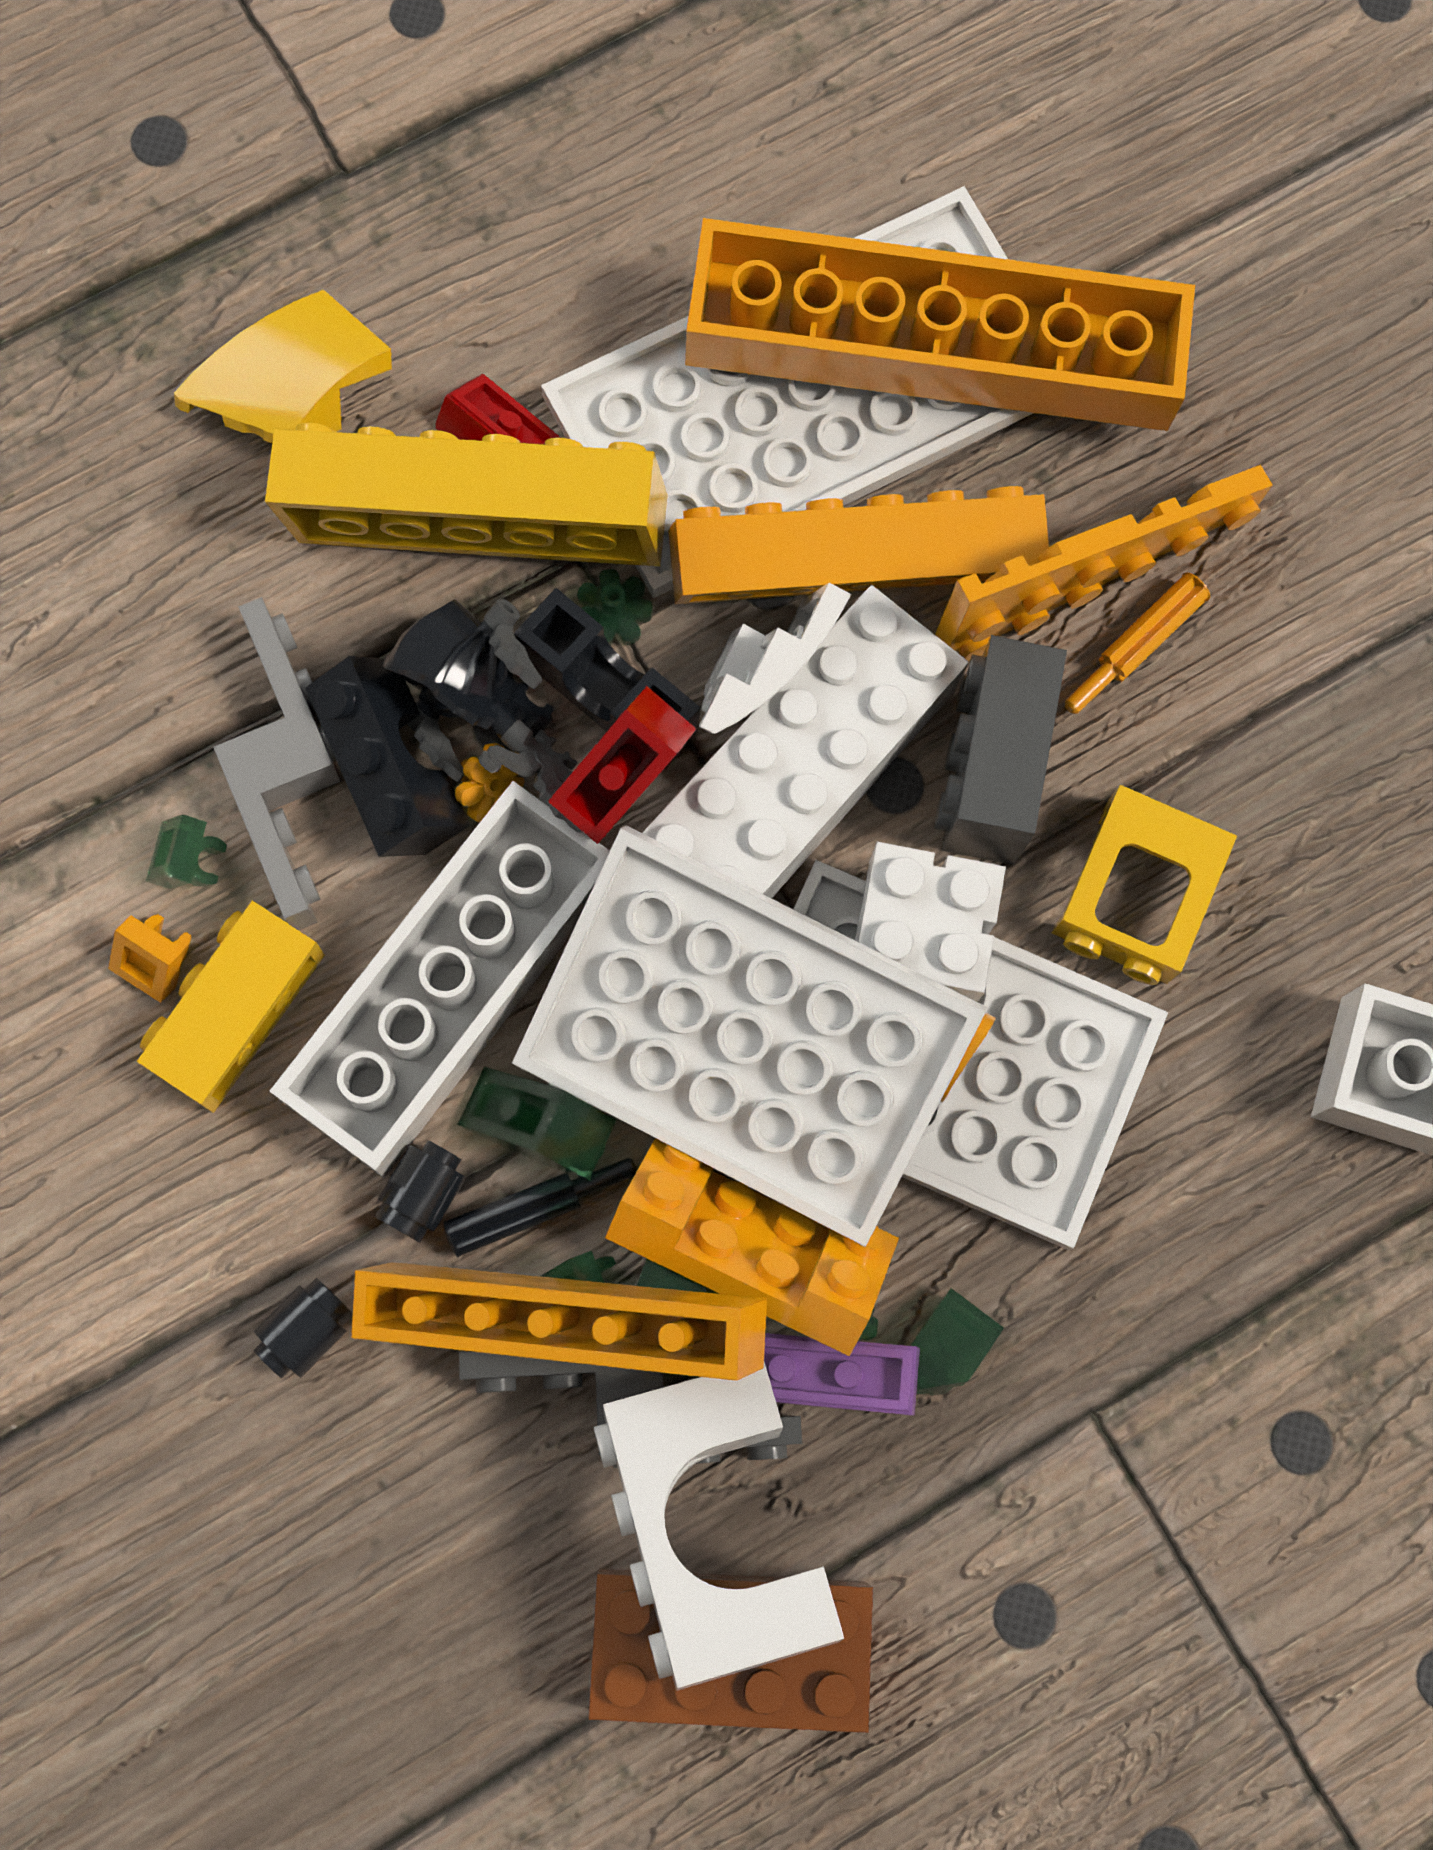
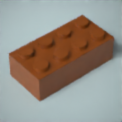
[589,1569,873,1733]

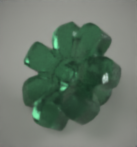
[577,569,653,645]

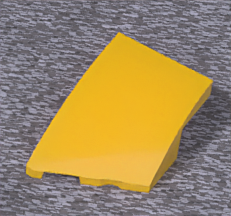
[174,289,392,443]

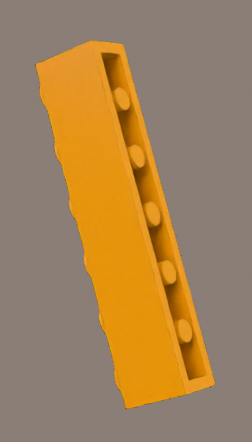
[668,486,1049,605]
[351,1262,767,1381]

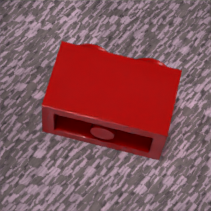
[548,686,696,844]

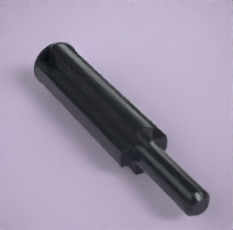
[443,1158,637,1258]

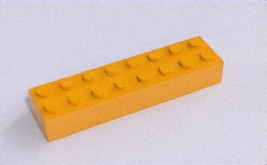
[685,218,1195,431]

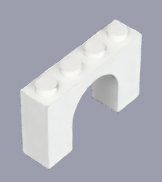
[593,1362,844,1691]

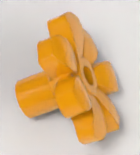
[455,743,525,822]

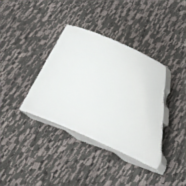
[699,583,851,734]

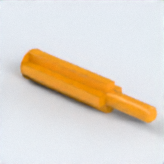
[1064,572,1211,714]

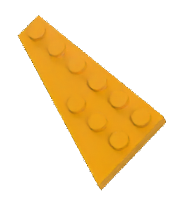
[935,465,1273,661]

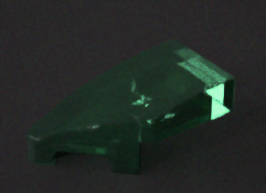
[909,1288,1004,1396]

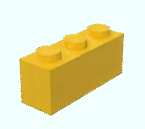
[136,900,325,1113]

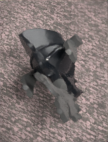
[382,599,582,833]

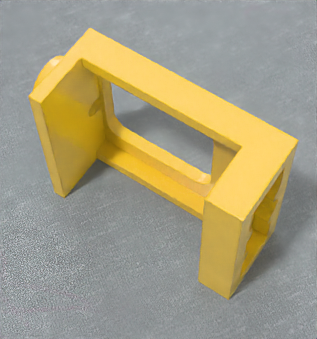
[1051,785,1237,985]

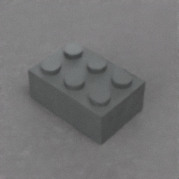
[934,635,1067,865]

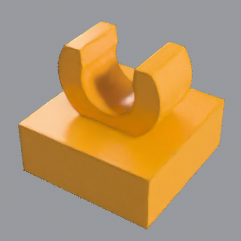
[108,914,192,1003]

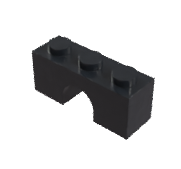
[514,588,701,763]
[305,656,470,857]

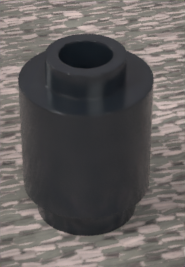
[375,1140,466,1243]
[253,1277,353,1378]

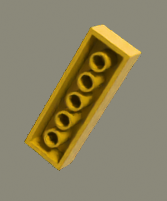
[265,423,668,567]

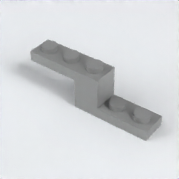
[213,597,341,930]

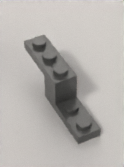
[459,1351,802,1468]

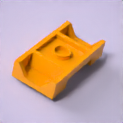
[605,1138,899,1357]

